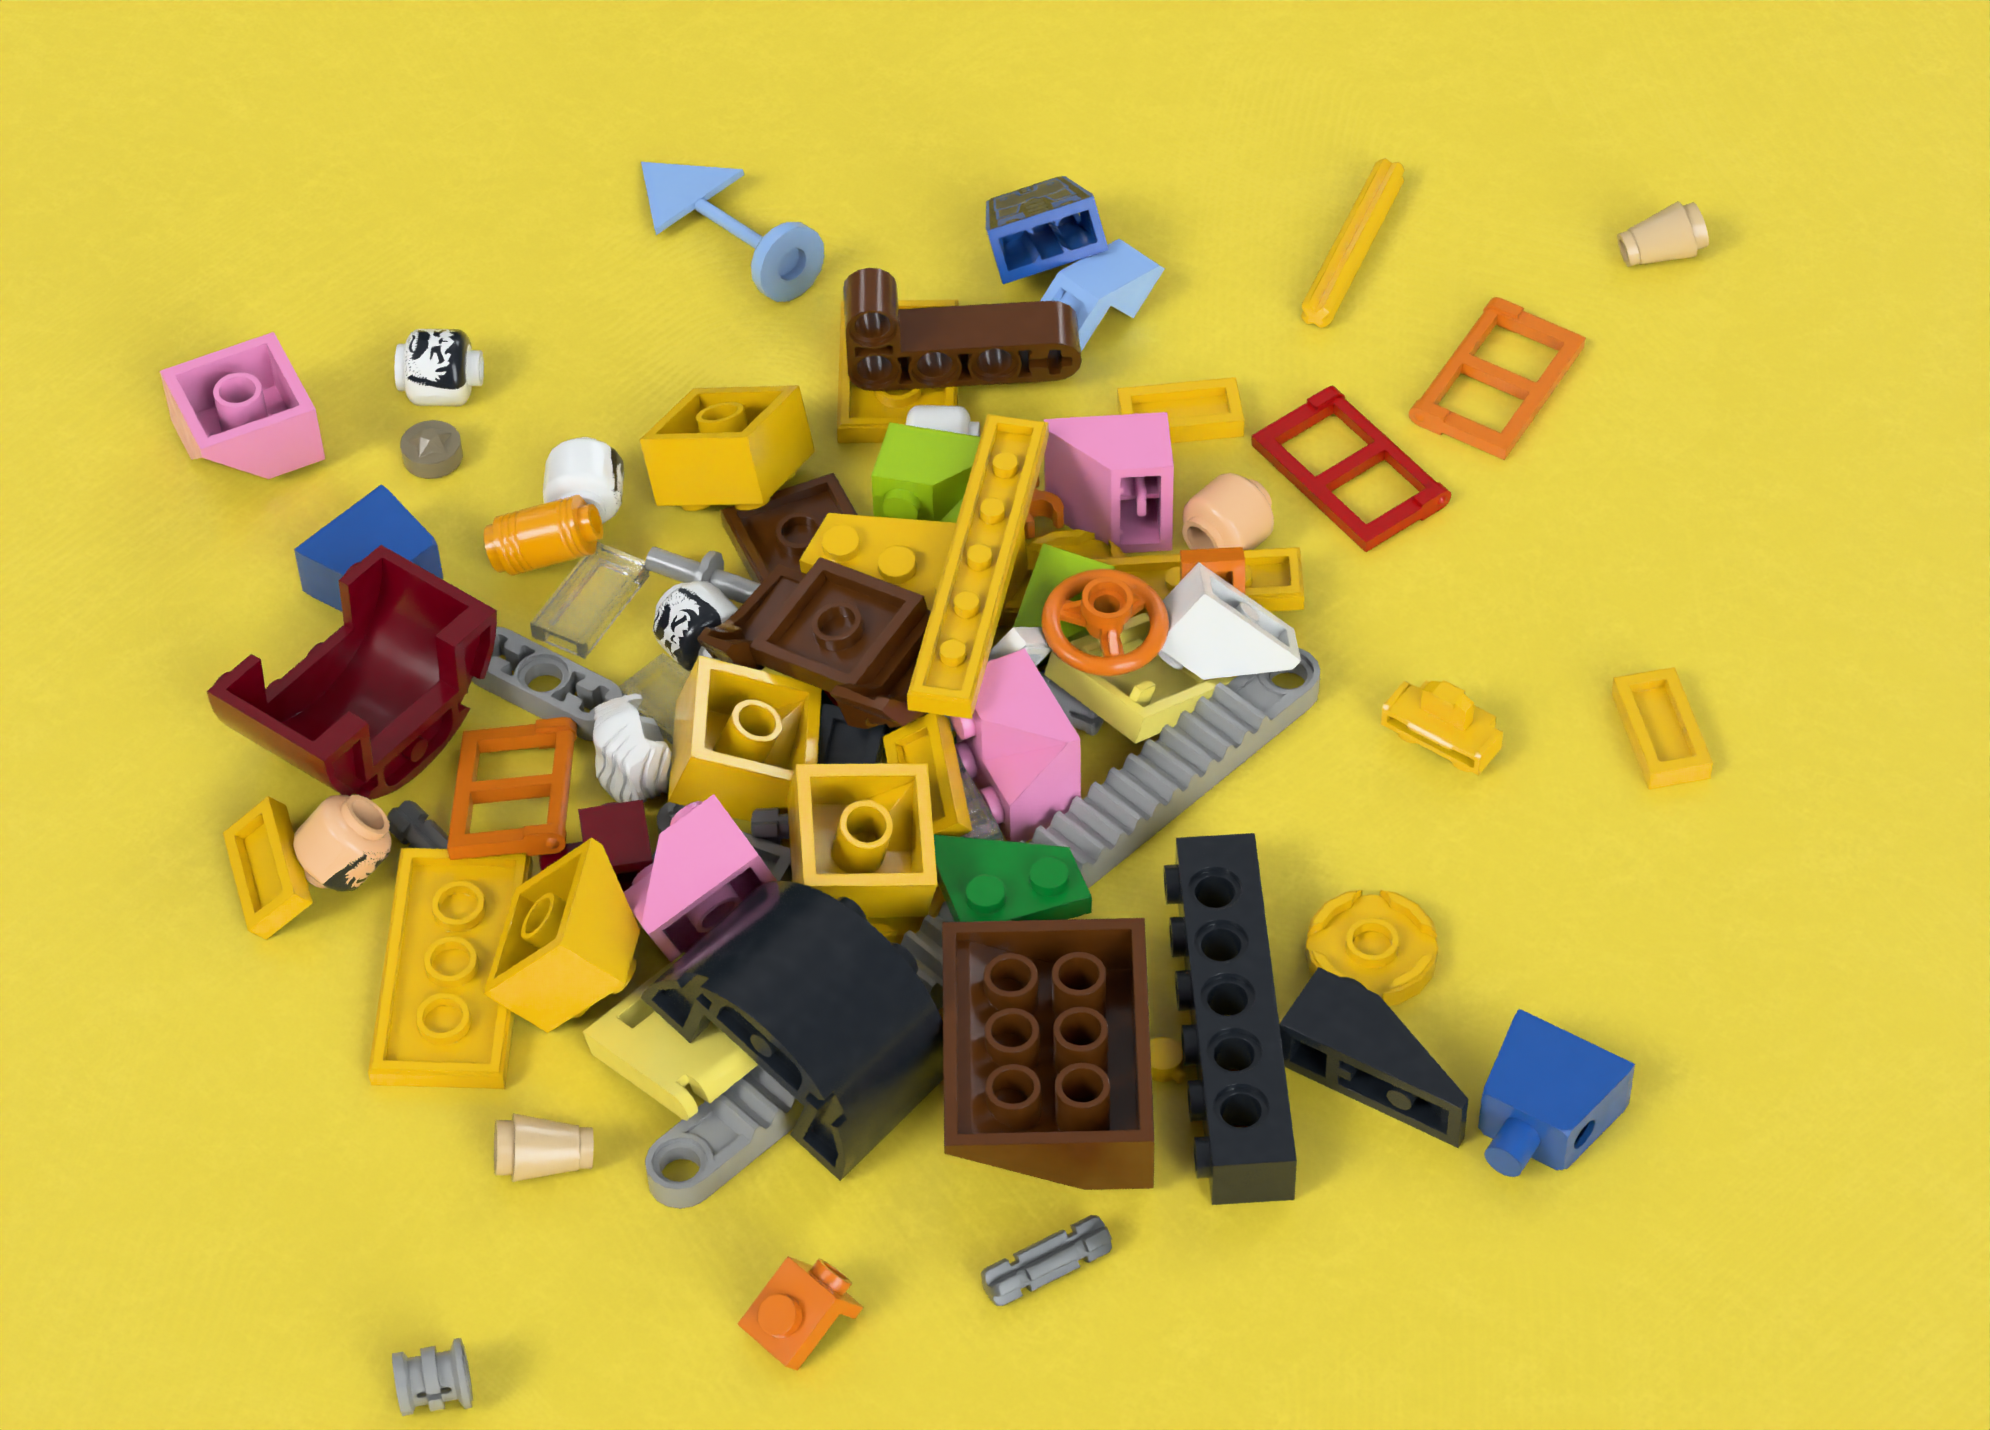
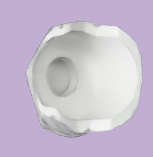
[593,693,672,803]

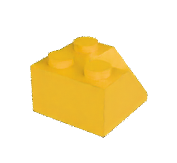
[639,385,815,511]
[668,655,822,822]
[787,763,938,918]
[484,838,640,1033]

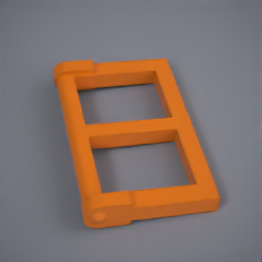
[1409,297,1586,460]
[447,717,578,860]

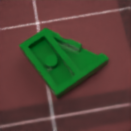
[933,834,1092,922]

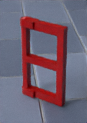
[1251,386,1451,552]

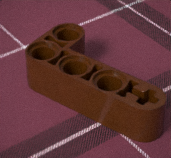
[843,268,1082,391]

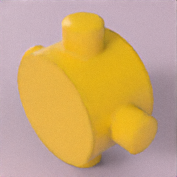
[1150,1037,1187,1084]

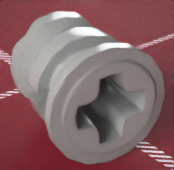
[392,1338,473,1416]

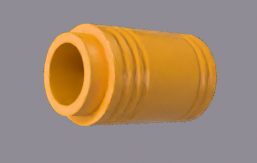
[484,495,603,576]

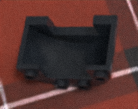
[641,881,944,1181]

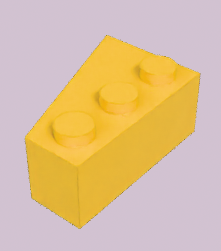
[799,513,1028,621]

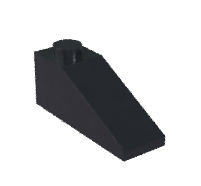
[1279,967,1469,1148]

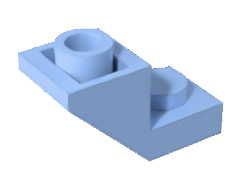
[1040,239,1165,351]

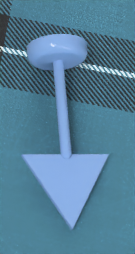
[641,162,825,302]

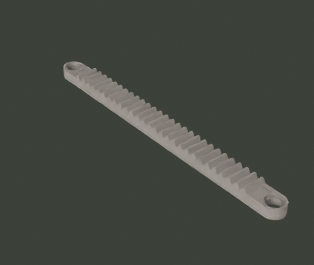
[645,648,1320,1209]

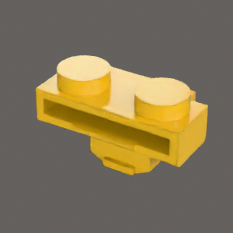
[1381,680,1503,776]

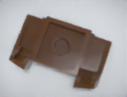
[697,557,931,729]

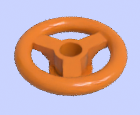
[1041,569,1169,676]

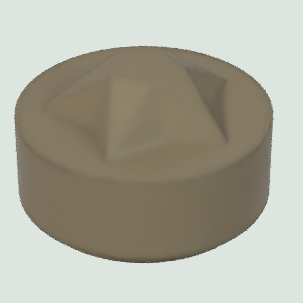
[400,420,463,479]

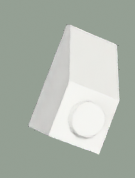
[1158,562,1301,680]

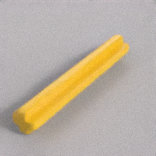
[1301,158,1405,328]

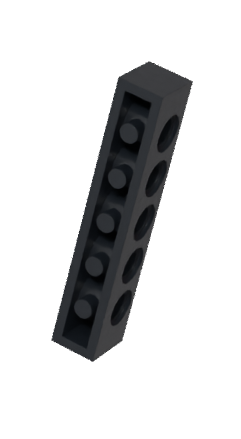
[1163,833,1297,1205]

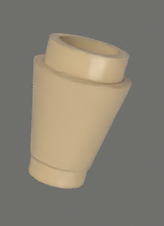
[1617,201,1709,267]
[494,1113,594,1182]

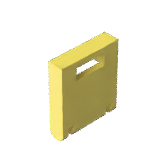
[1044,613,1234,744]
[583,952,758,1121]

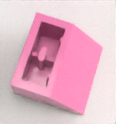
[1044,412,1174,553]

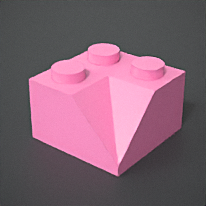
[160,332,325,479]
[950,648,1081,842]
[624,794,777,962]

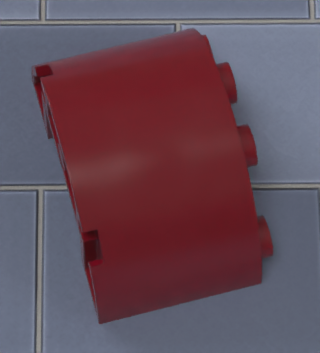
[207,545,497,800]

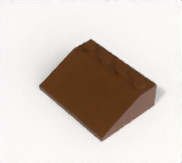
[942,918,1155,1190]

